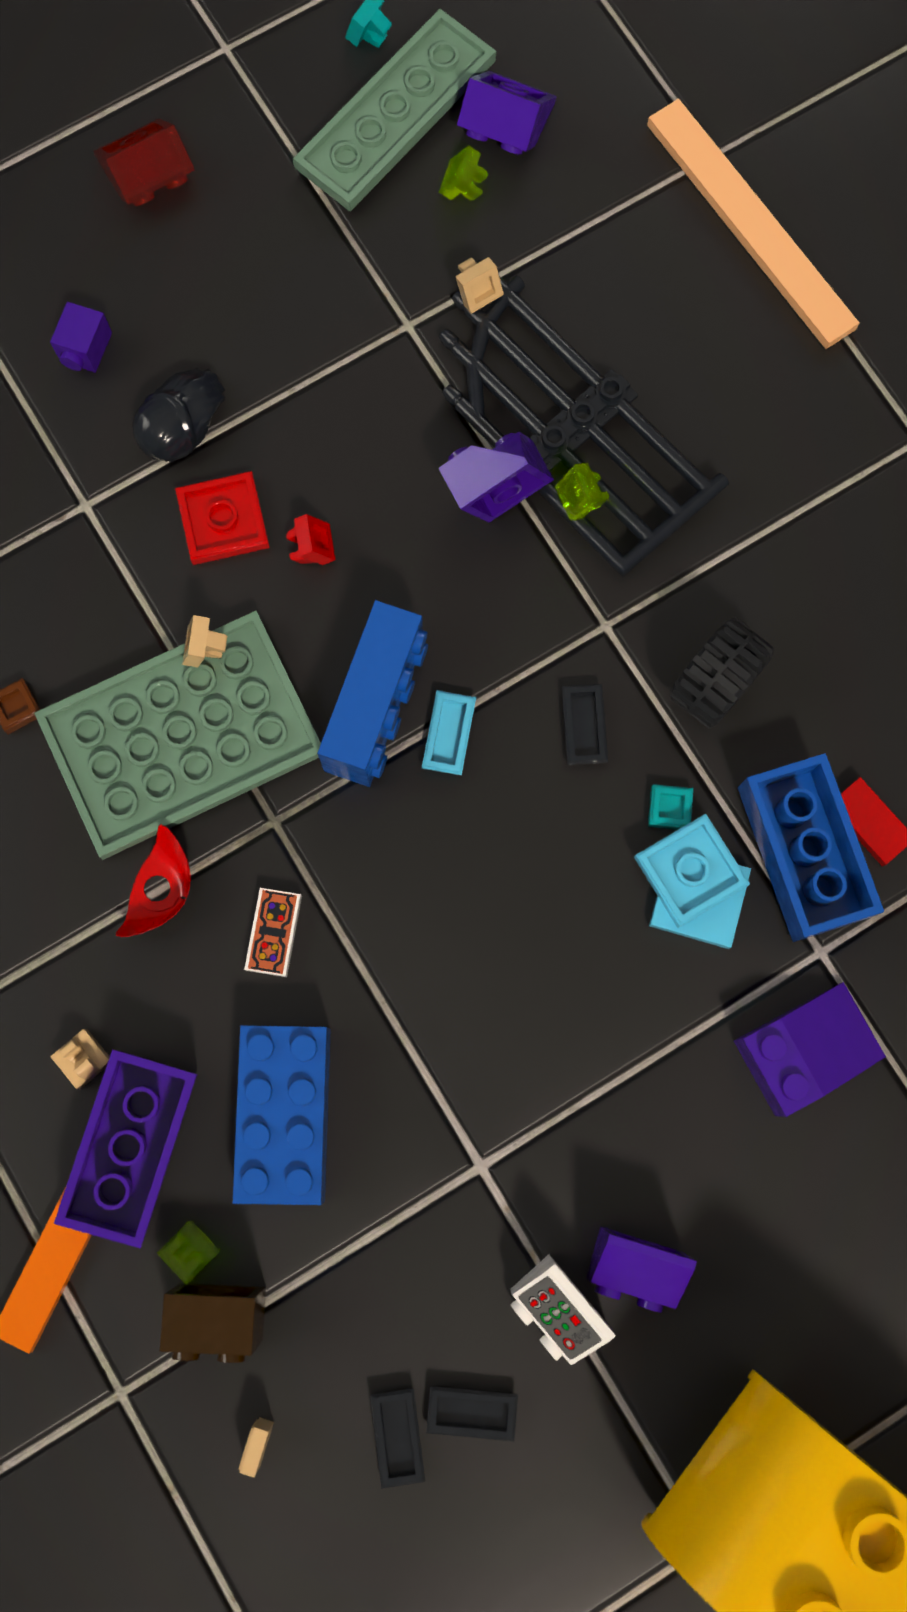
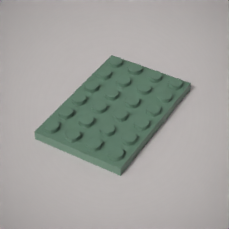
[34,611,321,860]

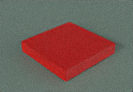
[175,471,270,565]

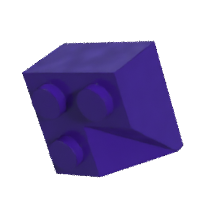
[439,431,554,523]

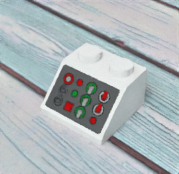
[510,1254,616,1365]

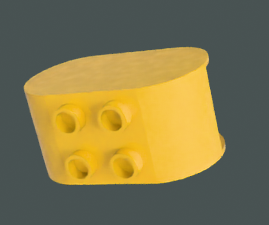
[641,1369,907,1612]

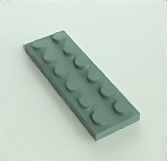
[293,9,496,212]

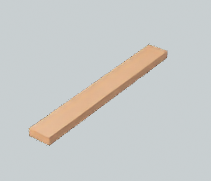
[647,98,859,349]

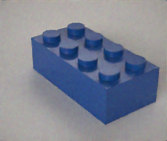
[317,600,428,787]
[737,753,885,942]
[233,1026,331,1205]

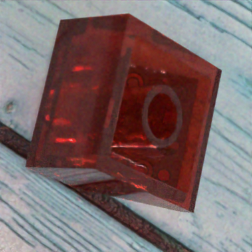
[93,118,195,206]

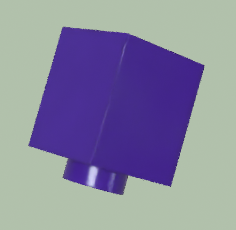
[50,302,112,373]

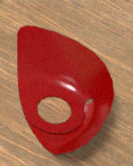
[116,825,191,937]

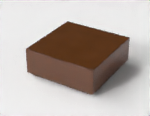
[0,678,41,735]

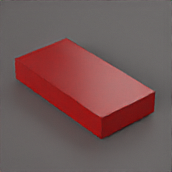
[841,777,907,867]

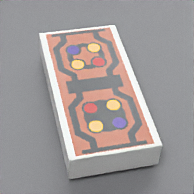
[244,888,302,977]

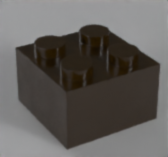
[160,1283,266,1363]

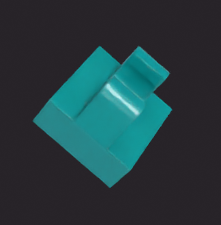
[345,0,392,48]

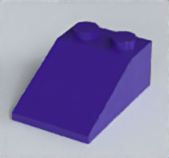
[734,982,886,1117]

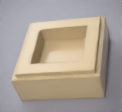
[239,1417,274,1478]

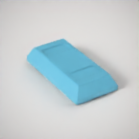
[422,690,476,776]

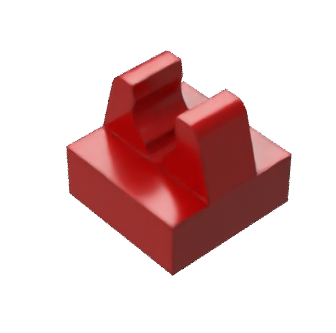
[286,514,336,565]

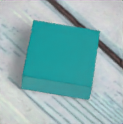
[648,785,693,830]

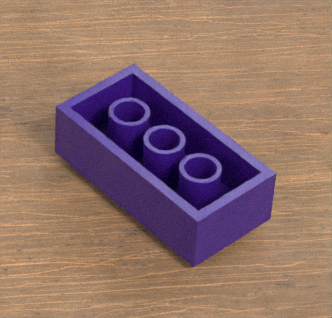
[54,1049,198,1249]

